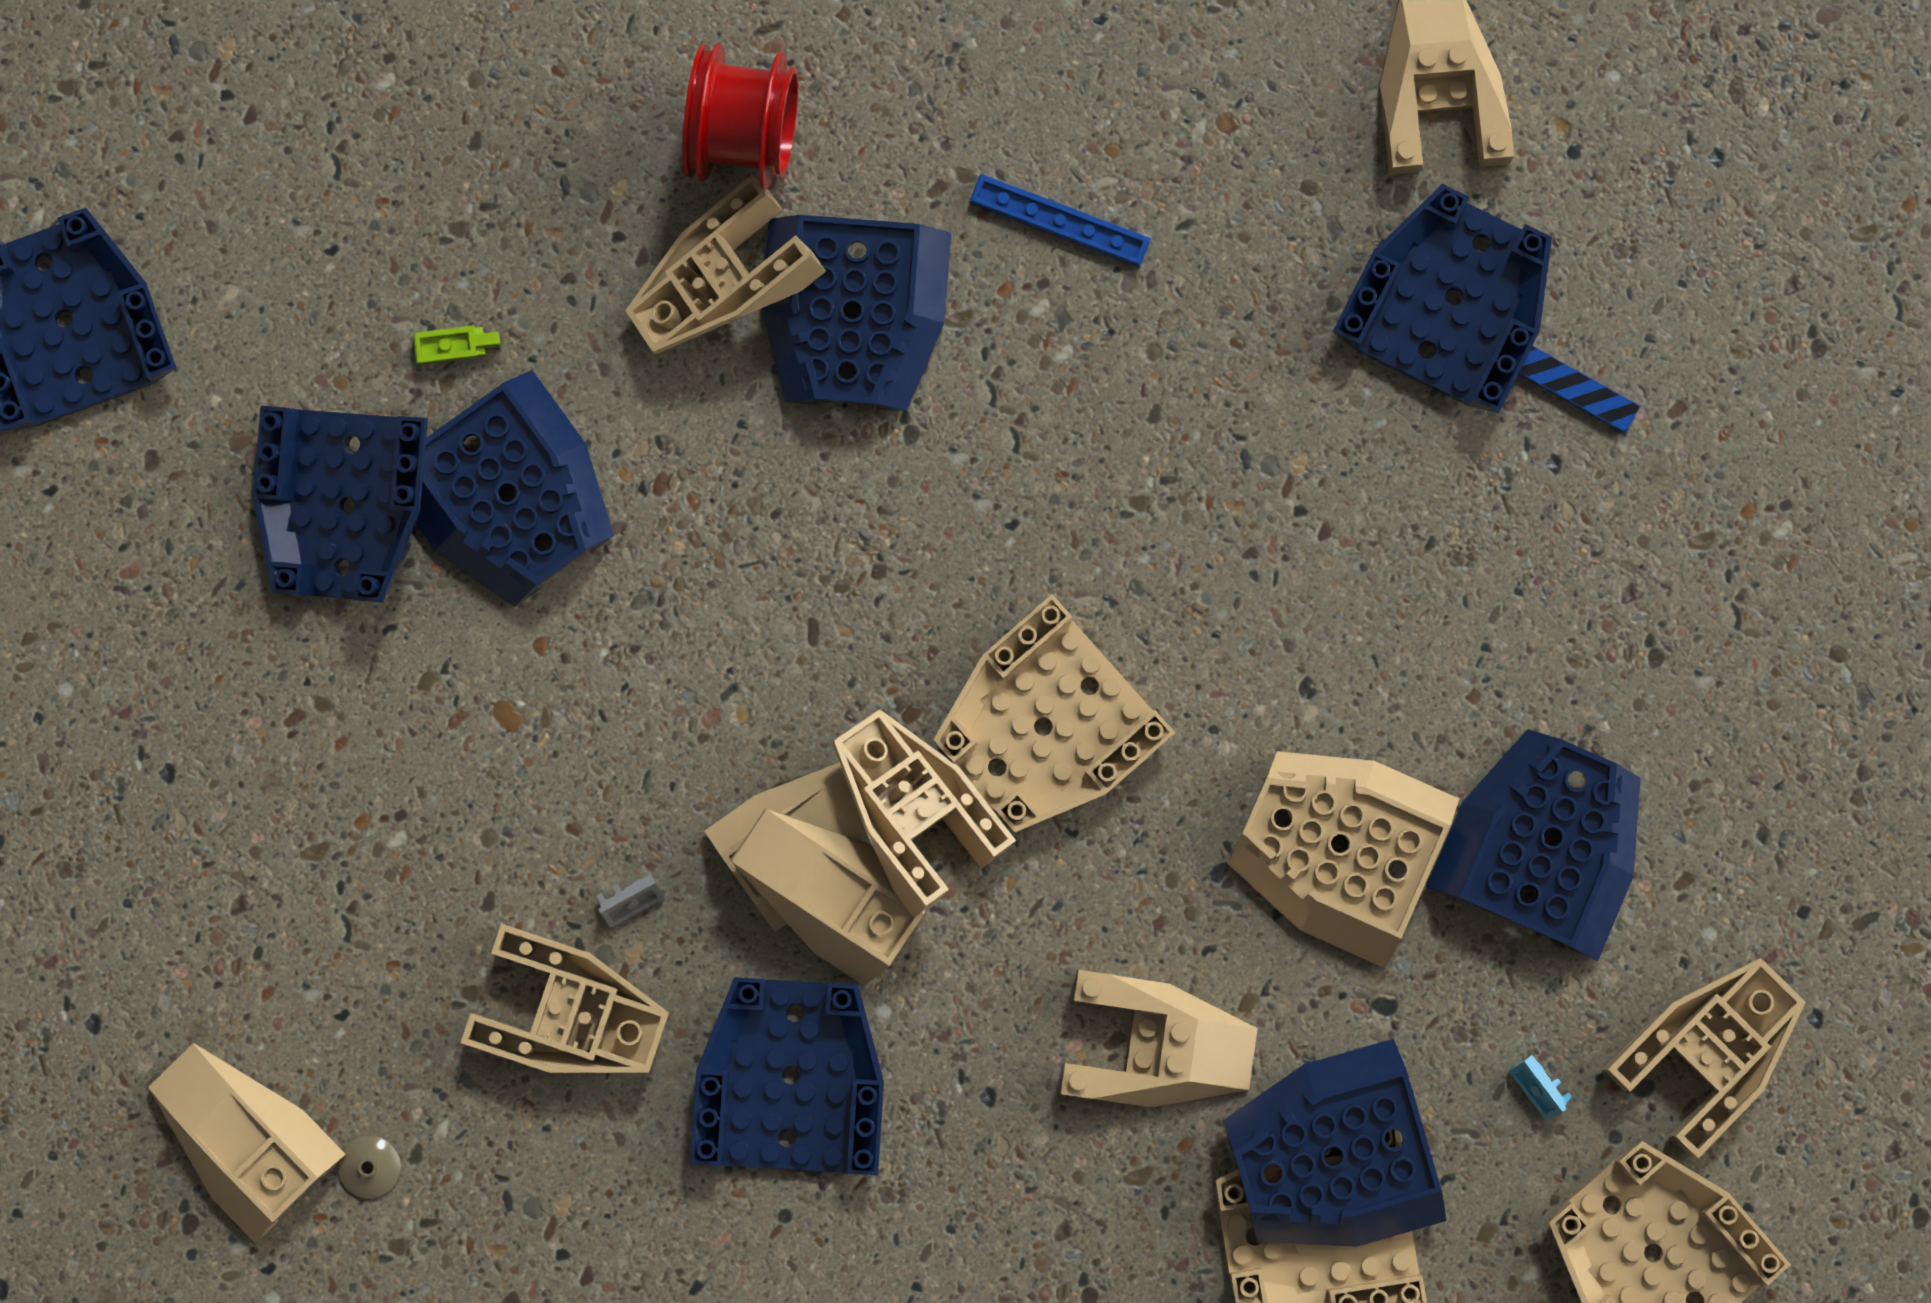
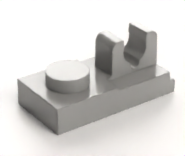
[597,874,665,928]

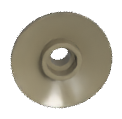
[338,1136,401,1199]

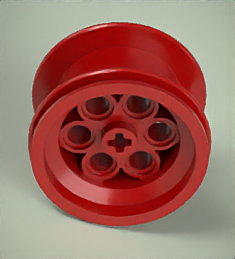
[682,43,799,190]

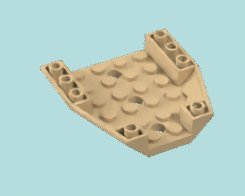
[933,594,1175,833]
[1227,751,1459,968]
[1215,1129,1427,1303]
[1548,1141,1791,1303]

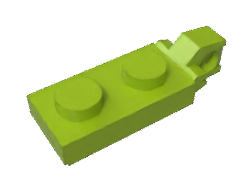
[413,325,501,365]

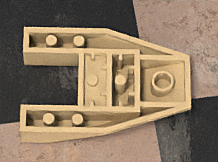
[1379,0,1514,175]
[625,174,826,354]
[832,709,1016,918]
[460,924,669,1073]
[1602,958,1806,1159]
[1060,970,1258,1107]

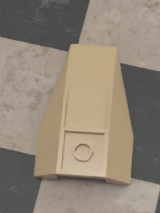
[704,762,871,932]
[730,808,925,986]
[148,1043,346,1243]

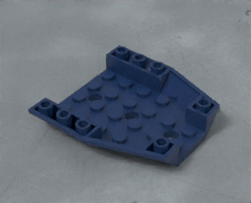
[1333,184,1552,413]
[0,207,177,432]
[762,215,951,412]
[416,370,614,607]
[253,406,428,603]
[1426,729,1641,961]
[690,977,884,1176]
[1222,1039,1447,1247]

